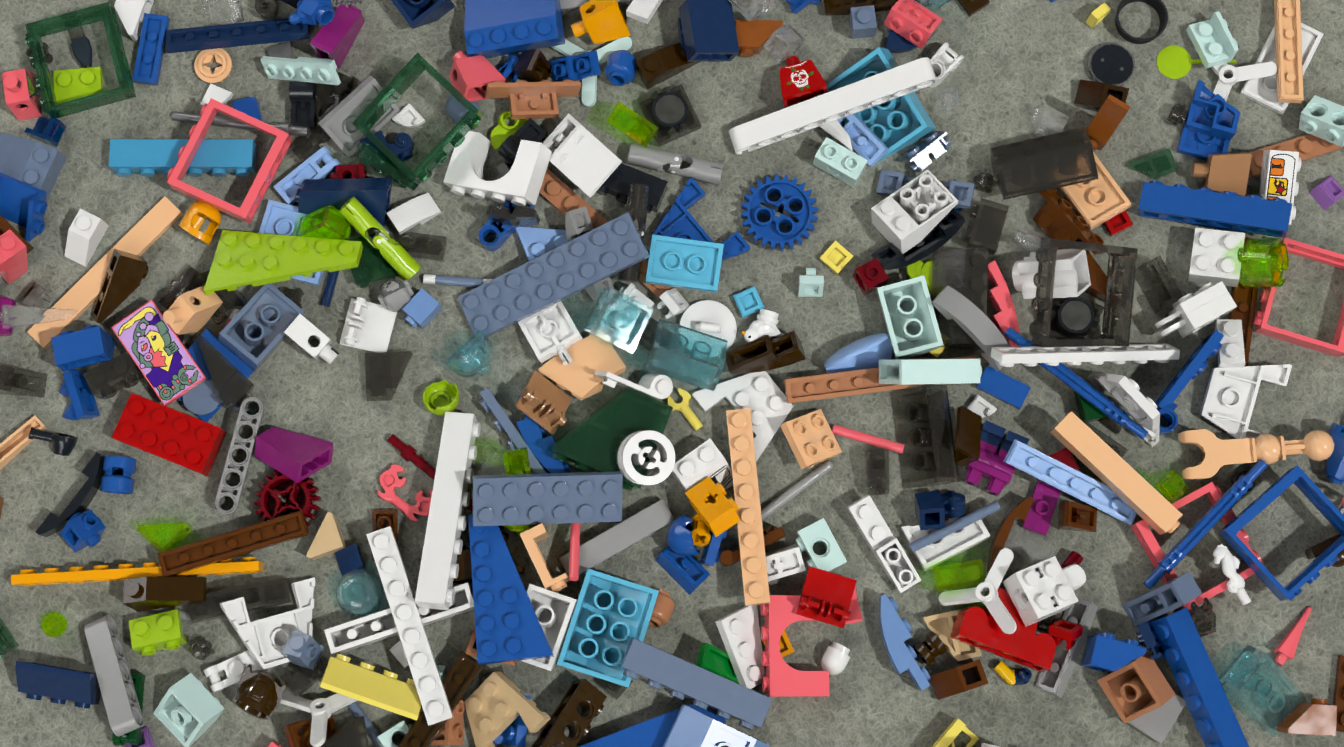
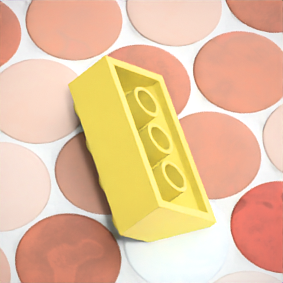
[319,653,421,721]

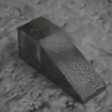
[196,335,254,410]

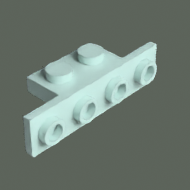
[260,56,341,85]

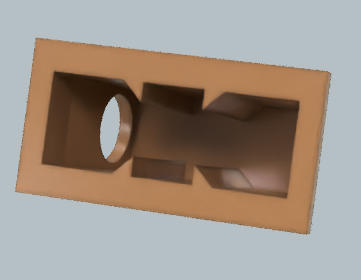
[1191,152,1252,197]

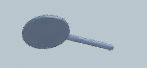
[183,380,264,417]

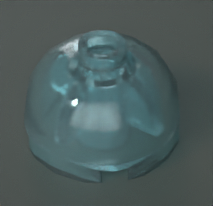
[446,330,494,378]
[335,568,386,618]

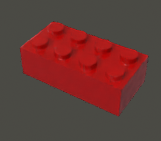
[111,393,227,477]

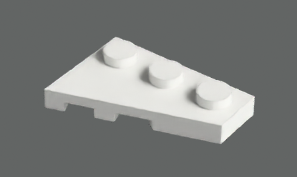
[901,517,990,571]

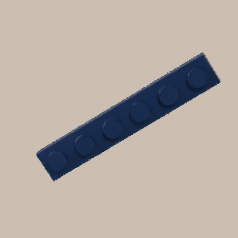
[166,18,310,53]

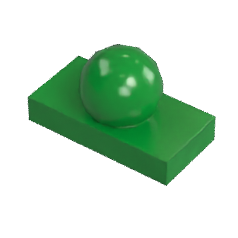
[696,643,739,684]

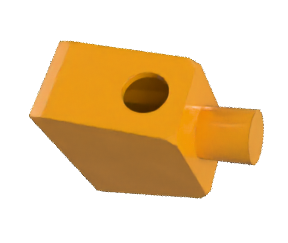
[571,0,631,44]

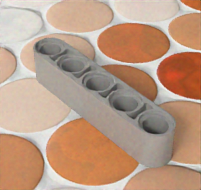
[215,397,264,515]
[559,499,675,576]
[84,615,144,737]

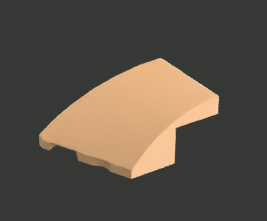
[538,330,626,400]

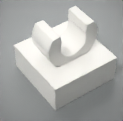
[657,288,690,319]

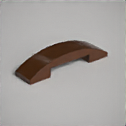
[987,496,1034,575]

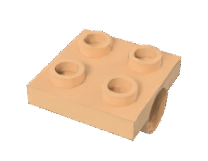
[780,409,842,470]

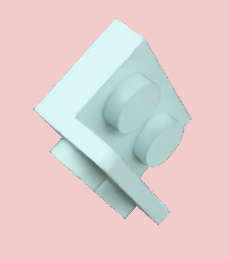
[1186,11,1238,69]

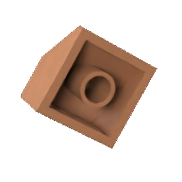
[1097,651,1176,724]

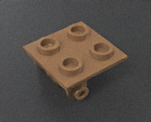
[515,370,572,435]

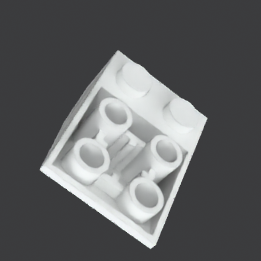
[543,113,622,198]
[871,170,958,254]

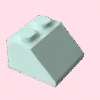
[153,673,225,747]

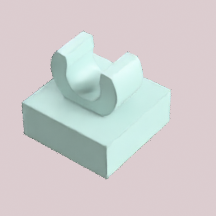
[798,268,824,297]

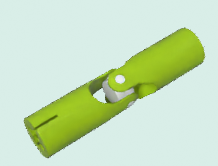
[338,196,421,280]

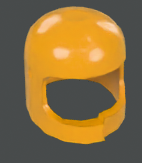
[178,201,222,245]

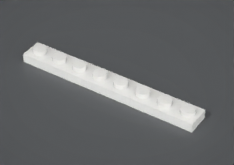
[991,343,1180,367]
[366,526,454,726]

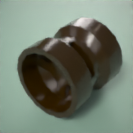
[913,631,948,666]

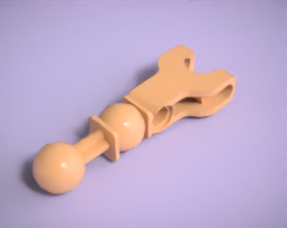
[1178,429,1335,479]

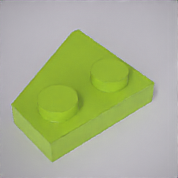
[53,67,103,116]

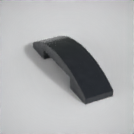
[871,208,965,270]
[36,452,105,537]

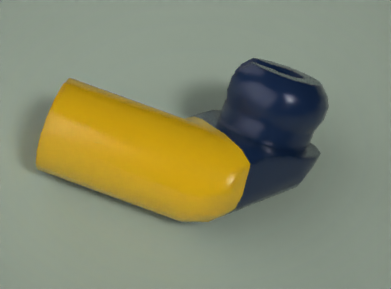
[993,660,1032,685]

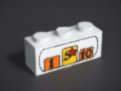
[1259,150,1301,225]

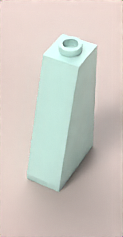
[879,359,982,385]

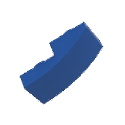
[550,51,601,82]

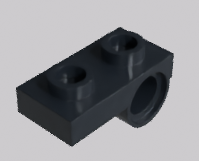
[289,81,317,129]
[497,118,548,166]

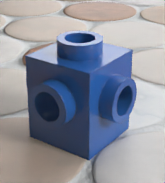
[60,509,106,553]

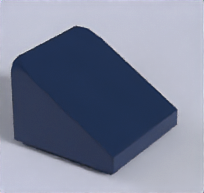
[334,543,366,576]

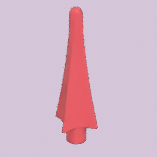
[1273,606,1312,667]

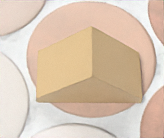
[306,512,347,560]

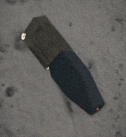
[65,17,92,68]

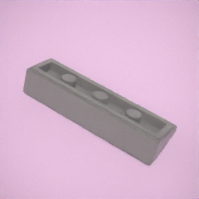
[1034,597,1098,698]

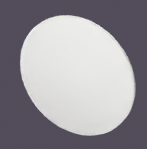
[679,300,737,358]

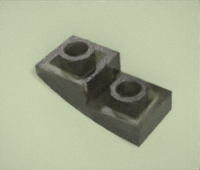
[486,205,540,227]

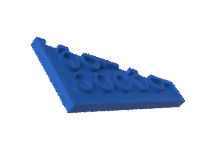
[468,515,554,665]

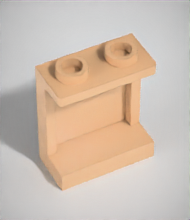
[520,523,570,592]

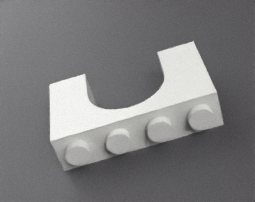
[443,130,552,207]

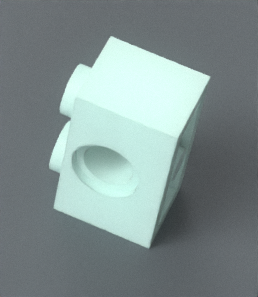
[813,137,868,188]
[795,518,847,572]

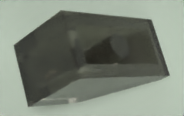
[0,365,47,398]

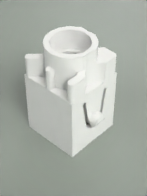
[1012,248,1091,299]

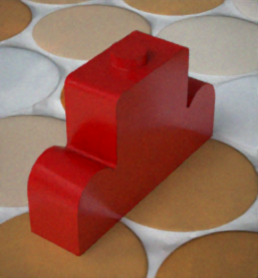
[950,588,1056,672]

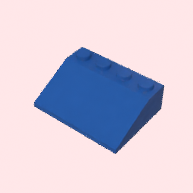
[464,0,565,58]

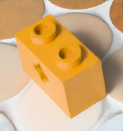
[685,477,741,537]

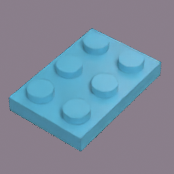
[646,234,724,293]

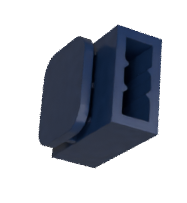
[677,0,740,62]

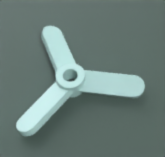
[551,37,632,107]

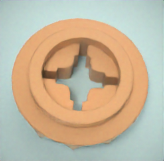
[194,48,233,84]

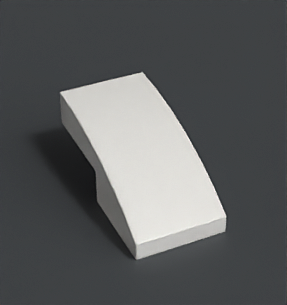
[387,193,441,235]

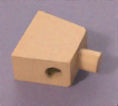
[163,285,223,335]

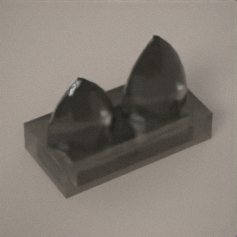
[398,232,447,262]

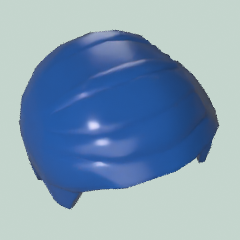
[667,514,700,556]

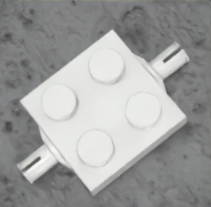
[518,301,583,365]

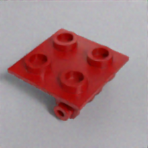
[796,566,857,629]

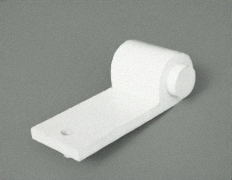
[594,370,673,399]

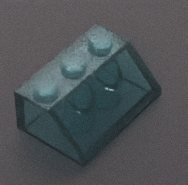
[645,318,728,391]

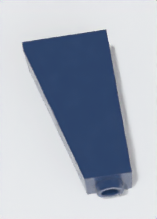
[295,178,393,230]

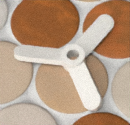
[1195,49,1277,102]
[938,548,1017,634]
[280,693,358,747]

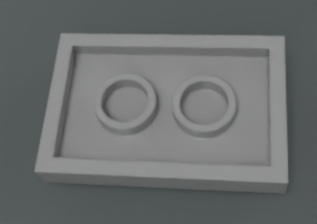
[318,75,400,158]

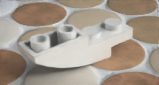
[847,494,921,593]

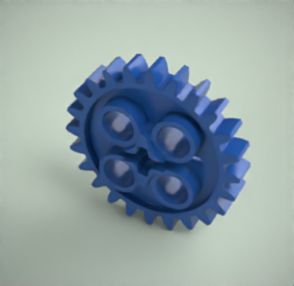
[741,174,818,252]

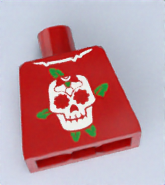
[779,56,828,108]

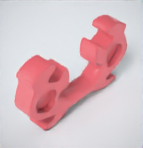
[377,464,433,522]

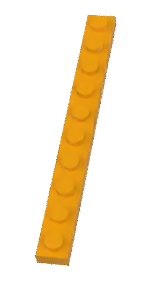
[11,557,264,586]

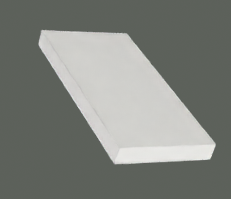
[1240,23,1324,115]

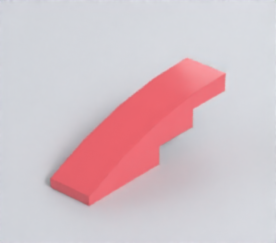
[983,261,1020,347]

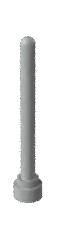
[734,461,833,532]

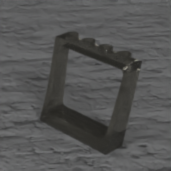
[1029,238,1138,347]

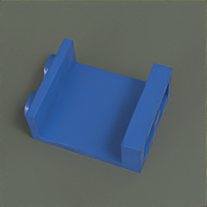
[0,173,47,242]

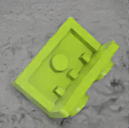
[129,609,188,656]

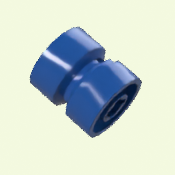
[100,456,137,494]

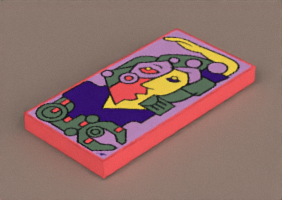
[111,300,207,406]

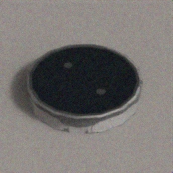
[1087,42,1136,86]

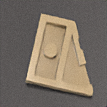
[922,607,982,662]

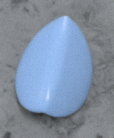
[824,333,892,373]

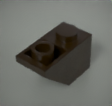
[1074,80,1129,109]

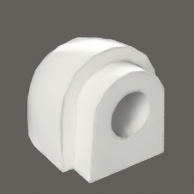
[821,642,851,675]

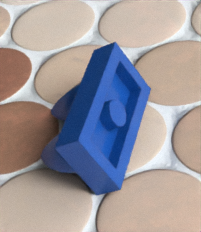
[59,370,100,420]

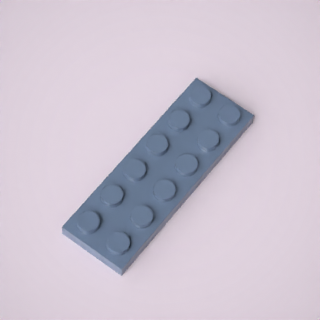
[472,471,623,526]

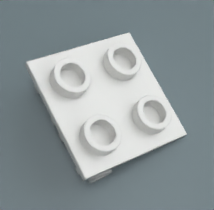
[339,297,397,355]

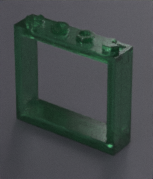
[25,2,136,119]
[352,52,484,185]

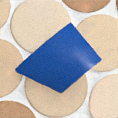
[1176,80,1241,161]

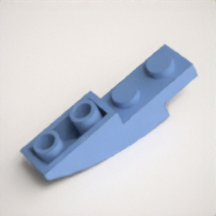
[878,594,931,691]

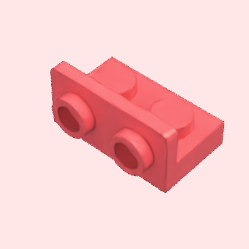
[884,0,943,49]

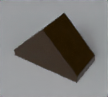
[513,48,552,82]

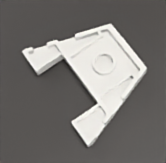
[1199,364,1292,439]
[692,371,793,462]
[1087,371,1160,447]
[219,577,315,670]

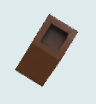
[930,659,988,700]

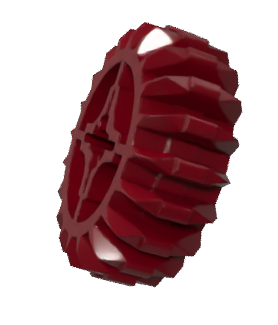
[253,470,321,527]

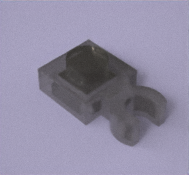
[290,126,331,162]
[1191,597,1216,637]

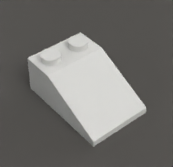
[520,584,577,671]

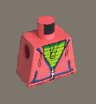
[2,69,42,121]

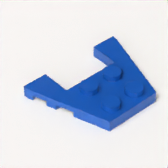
[650,177,751,261]

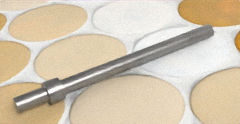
[172,111,310,137]

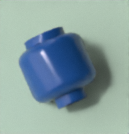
[604,50,637,86]

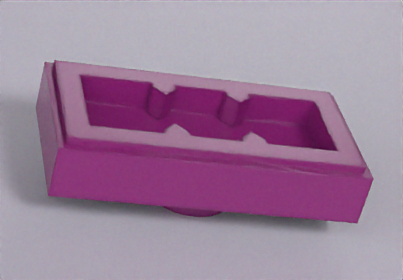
[1022,481,1061,536]

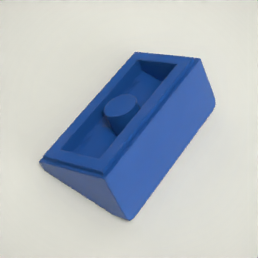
[655,546,710,595]

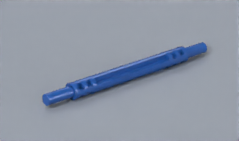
[1004,327,1148,440]
[1143,459,1268,590]

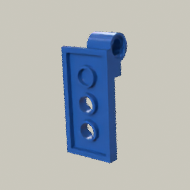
[1155,330,1224,435]

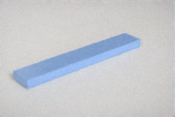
[1004,439,1137,525]

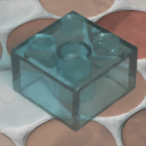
[583,287,654,353]

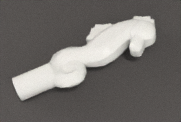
[1213,544,1251,606]

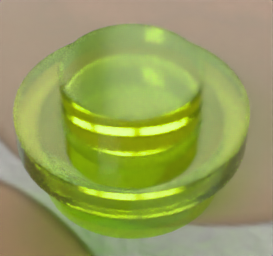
[41,612,67,637]

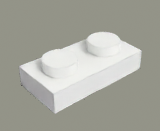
[1215,319,1245,368]

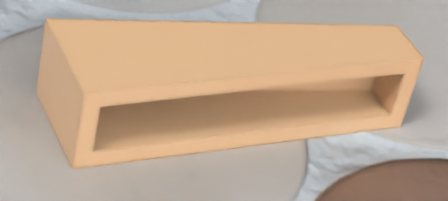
[0,415,46,470]

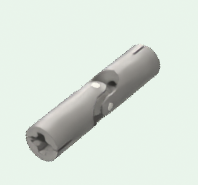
[627,143,725,185]

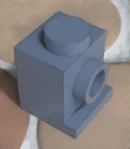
[282,630,325,670]

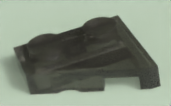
[365,351,413,401]

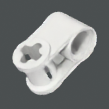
[928,42,964,88]

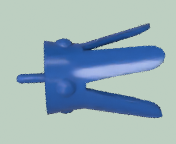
[498,54,520,83]

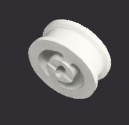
[617,430,675,485]

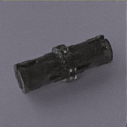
[157,265,201,310]

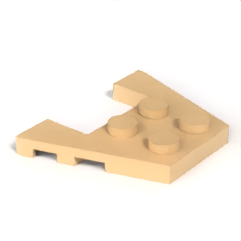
[464,671,551,747]

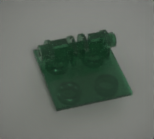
[348,233,399,288]

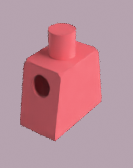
[449,51,506,103]

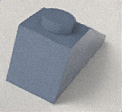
[1122,571,1202,627]

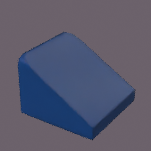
[232,96,262,121]

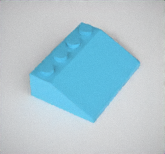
[827,47,936,167]
[557,569,659,688]

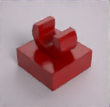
[1048,619,1083,650]

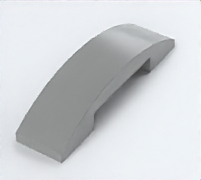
[565,206,617,304]
[932,285,1010,371]

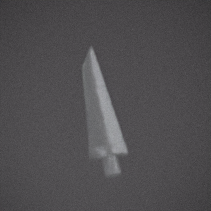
[0,304,78,329]

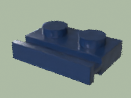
[1136,622,1165,661]

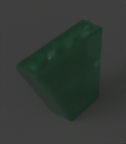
[546,388,673,491]

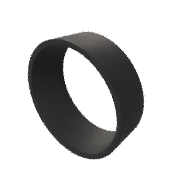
[1115,0,1168,44]

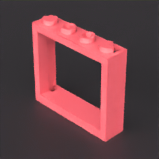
[167,98,293,224]
[1253,238,1344,357]
[1131,482,1262,610]

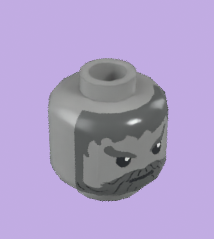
[378,277,415,312]

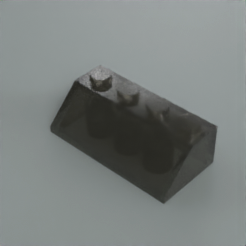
[990,127,1098,200]
[931,248,988,350]
[890,384,960,489]

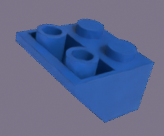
[51,325,115,371]
[1080,632,1147,672]

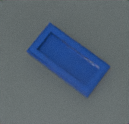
[976,366,1031,409]

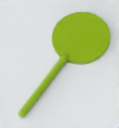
[1157,45,1237,79]

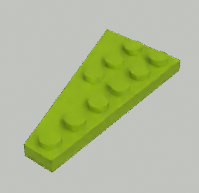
[204,230,363,296]

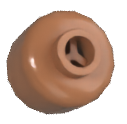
[649,589,675,628]

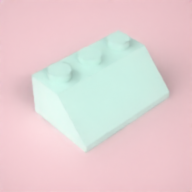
[877,276,944,359]

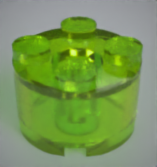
[1237,238,1289,287]

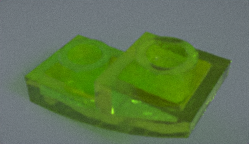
[1155,469,1189,504]

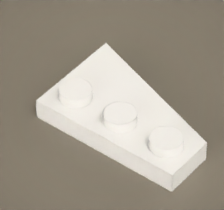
[715,605,765,689]

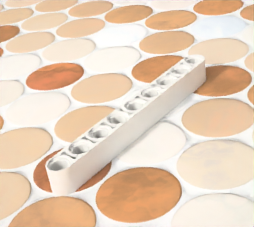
[729,57,937,155]

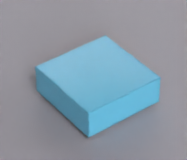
[733,286,765,318]

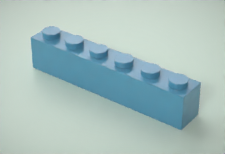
[109,139,258,177]

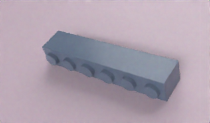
[619,638,772,730]

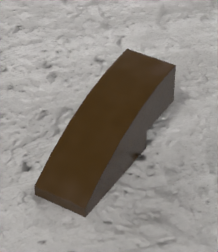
[725,331,806,374]

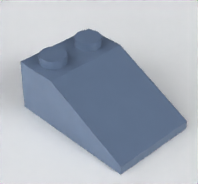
[0,132,67,200]
[218,284,305,372]

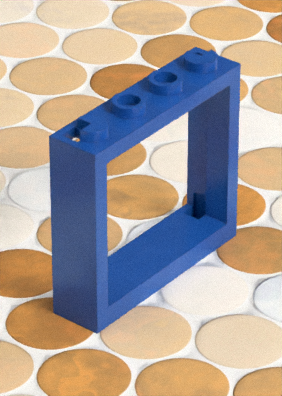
[1218,465,1344,601]

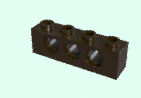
[532,678,607,747]

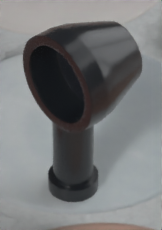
[29,427,78,456]

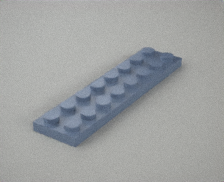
[458,212,650,341]

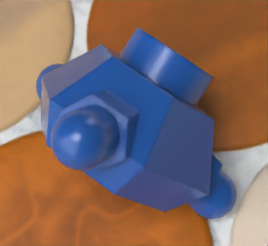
[289,0,335,25]

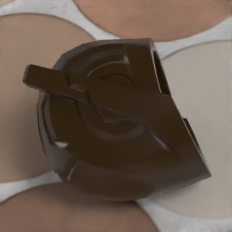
[233,664,288,720]

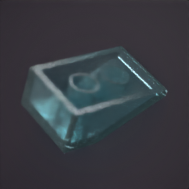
[1219,645,1306,737]

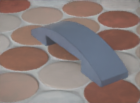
[876,170,975,208]

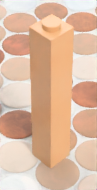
[1050,411,1183,535]

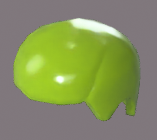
[422,379,460,416]

